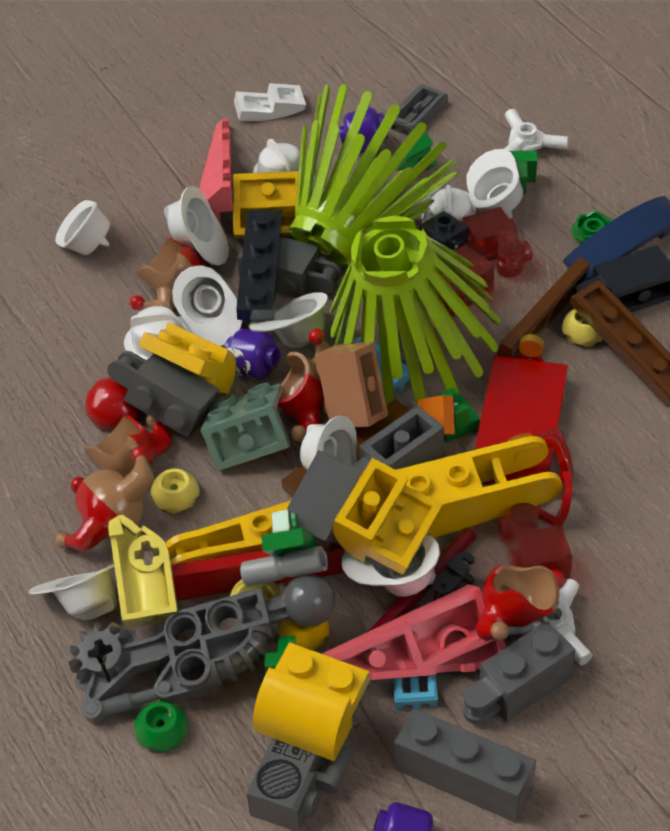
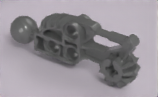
[68,574,336,725]

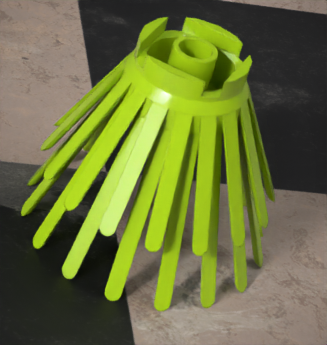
[289,84,458,267]
[330,216,501,405]

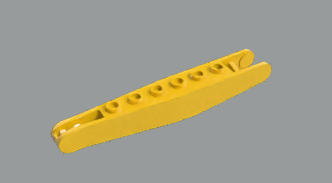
[166,436,563,565]

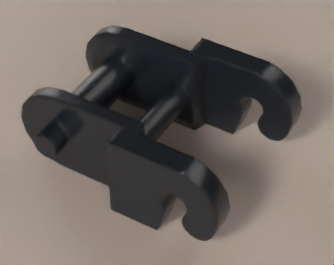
[433,552,474,601]

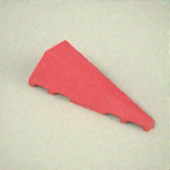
[199,118,233,227]
[323,584,506,680]

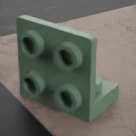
[201,383,291,471]

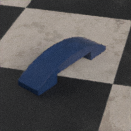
[563,196,670,281]

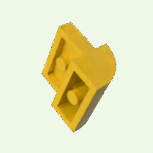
[233,171,298,239]
[139,322,236,394]
[333,458,443,575]
[253,642,370,761]

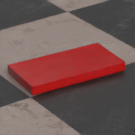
[474,355,568,486]

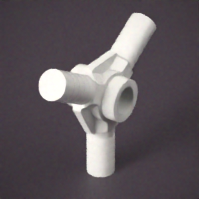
[504,109,568,151]
[508,579,593,666]

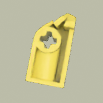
[108,515,178,628]

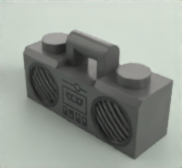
[246,730,353,831]

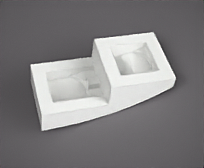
[234,83,306,122]

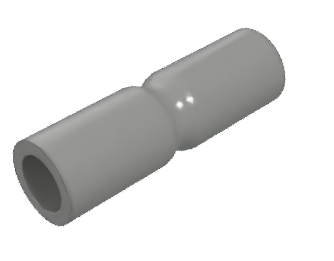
[240,546,328,586]

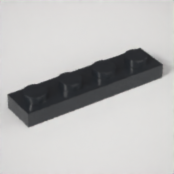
[236,209,283,320]

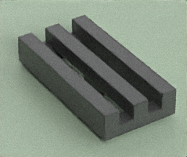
[390,84,448,135]

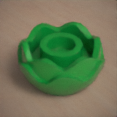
[572,211,613,245]
[134,701,188,753]

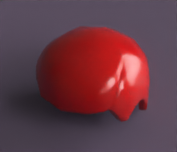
[85,377,141,432]

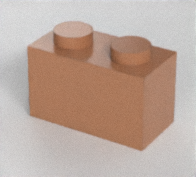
[316,342,388,427]

